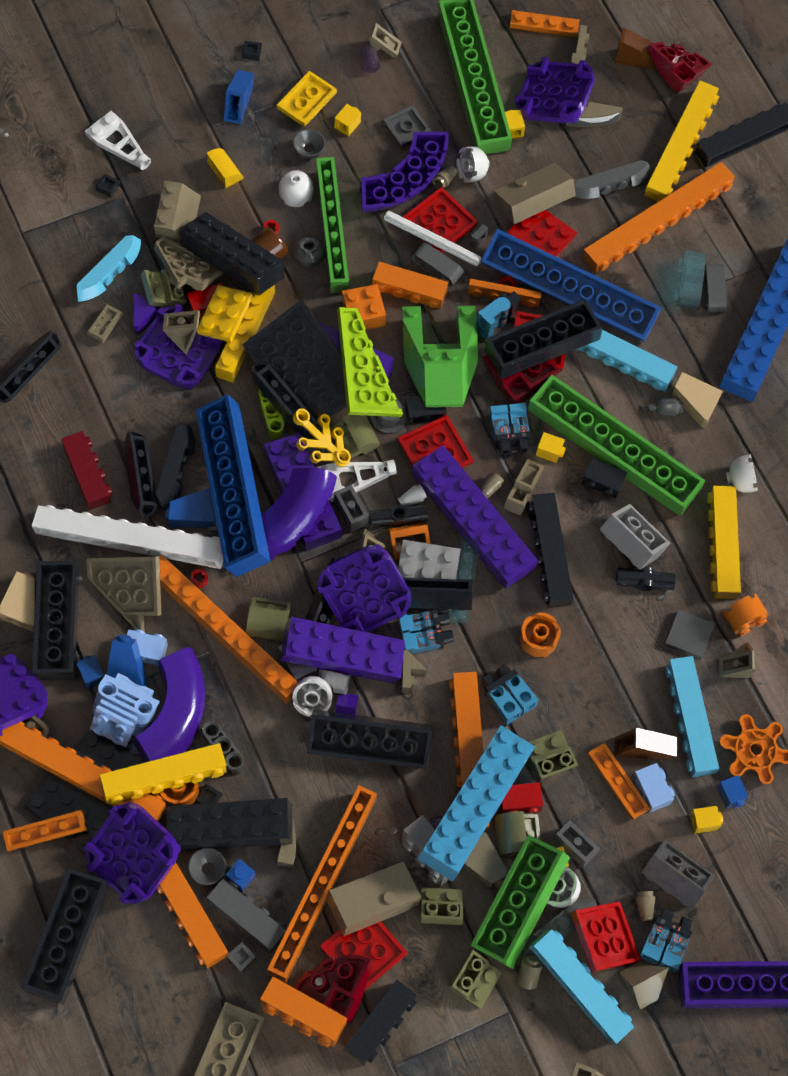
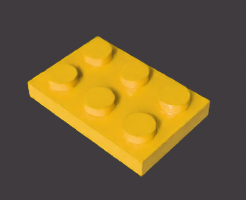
[277,71,337,127]
[197,285,253,343]

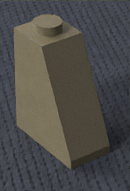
[462,832,508,888]

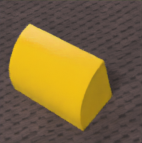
[206,148,244,188]

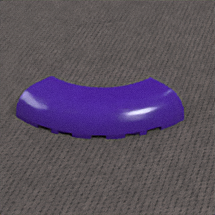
[361,132,449,212]
[261,468,337,561]
[134,647,206,763]

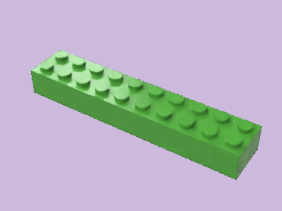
[438,0,512,154]
[528,375,705,516]

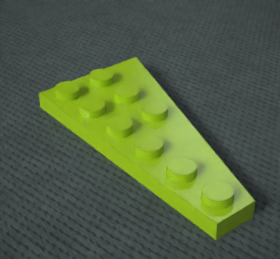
[337,307,403,417]

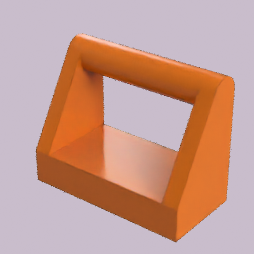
[387,523,430,561]

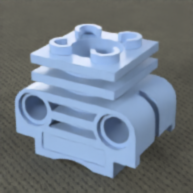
[90,673,160,747]

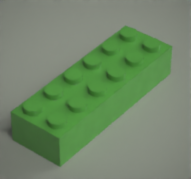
[470,835,570,969]

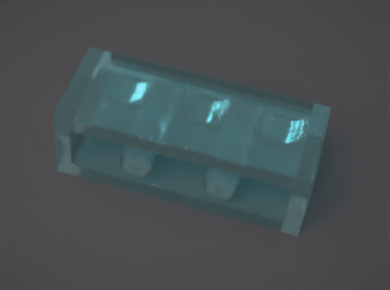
[674,250,707,309]

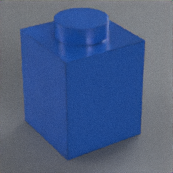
[77,655,104,690]
[717,775,749,809]
[226,859,256,893]

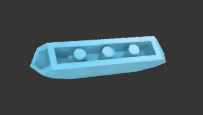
[77,235,141,302]

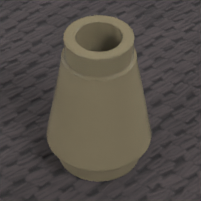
[432,166,457,189]
[480,472,504,498]
[635,891,656,921]

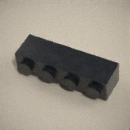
[344,980,417,1065]

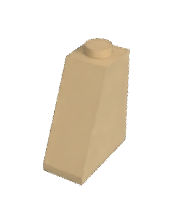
[671,372,723,428]
[0,572,36,632]

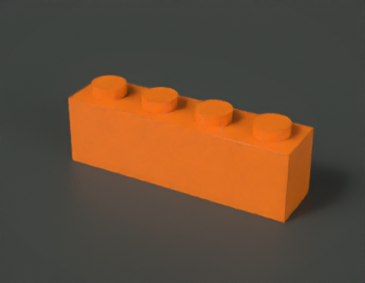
[372,262,448,309]

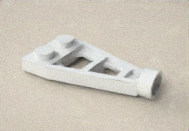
[85,111,151,170]
[317,460,397,502]

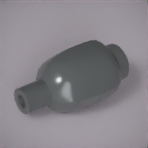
[649,398,683,416]

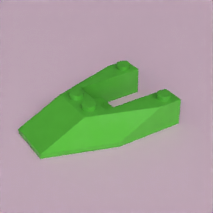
[401,306,478,407]

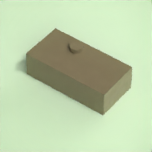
[494,163,576,224]
[326,861,421,936]

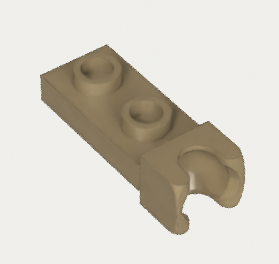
[571,25,589,64]

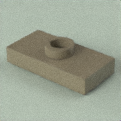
[87,304,123,343]

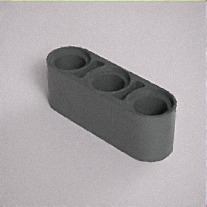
[411,242,464,287]
[703,264,727,312]
[202,721,244,775]

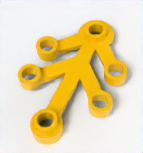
[293,409,351,467]

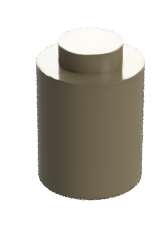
[517,955,543,990]

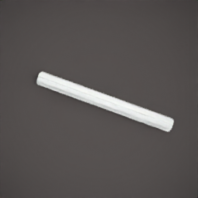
[384,211,481,266]

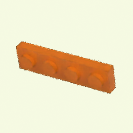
[510,10,579,38]
[468,278,542,307]
[587,742,650,821]
[3,810,87,852]

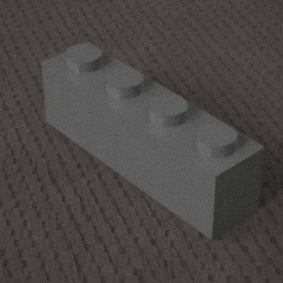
[207,879,286,954]

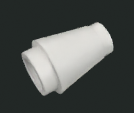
[398,484,427,506]

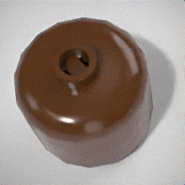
[251,227,288,259]

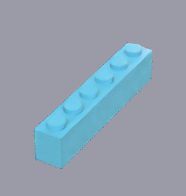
[575,330,678,392]
[665,656,719,778]
[529,929,634,1044]

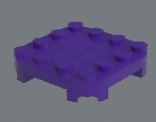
[515,57,595,123]
[135,304,223,390]
[317,544,411,632]
[0,654,48,736]
[84,802,181,904]

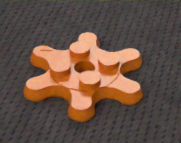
[720,714,788,785]

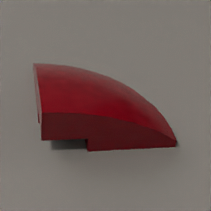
[648,42,713,94]
[483,355,560,404]
[294,954,372,1023]

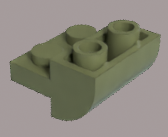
[141,269,187,309]
[330,415,381,459]
[246,597,291,641]
[529,730,578,780]
[495,811,541,857]
[420,887,463,926]
[448,950,502,1009]

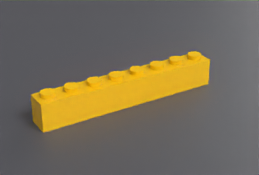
[644,81,720,202]

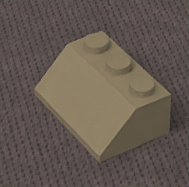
[154,180,201,242]

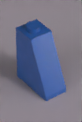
[224,70,254,125]
[165,487,216,528]
[106,634,148,687]

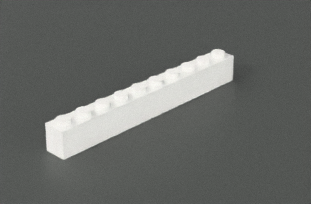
[32,505,223,569]

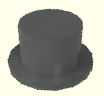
[370,399,407,434]

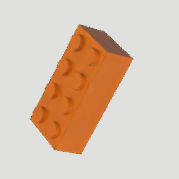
[260,977,347,1048]

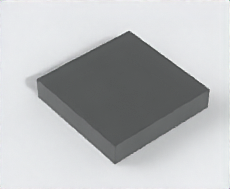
[383,105,431,149]
[665,609,715,660]

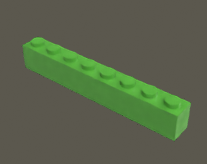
[316,157,349,294]

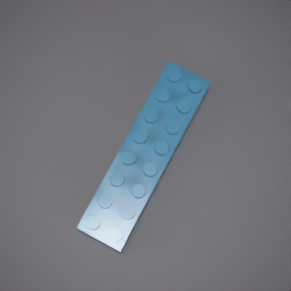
[418,725,535,882]

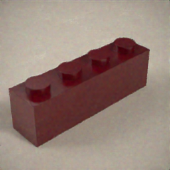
[61,431,112,510]

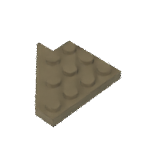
[154,236,224,291]
[87,556,161,632]

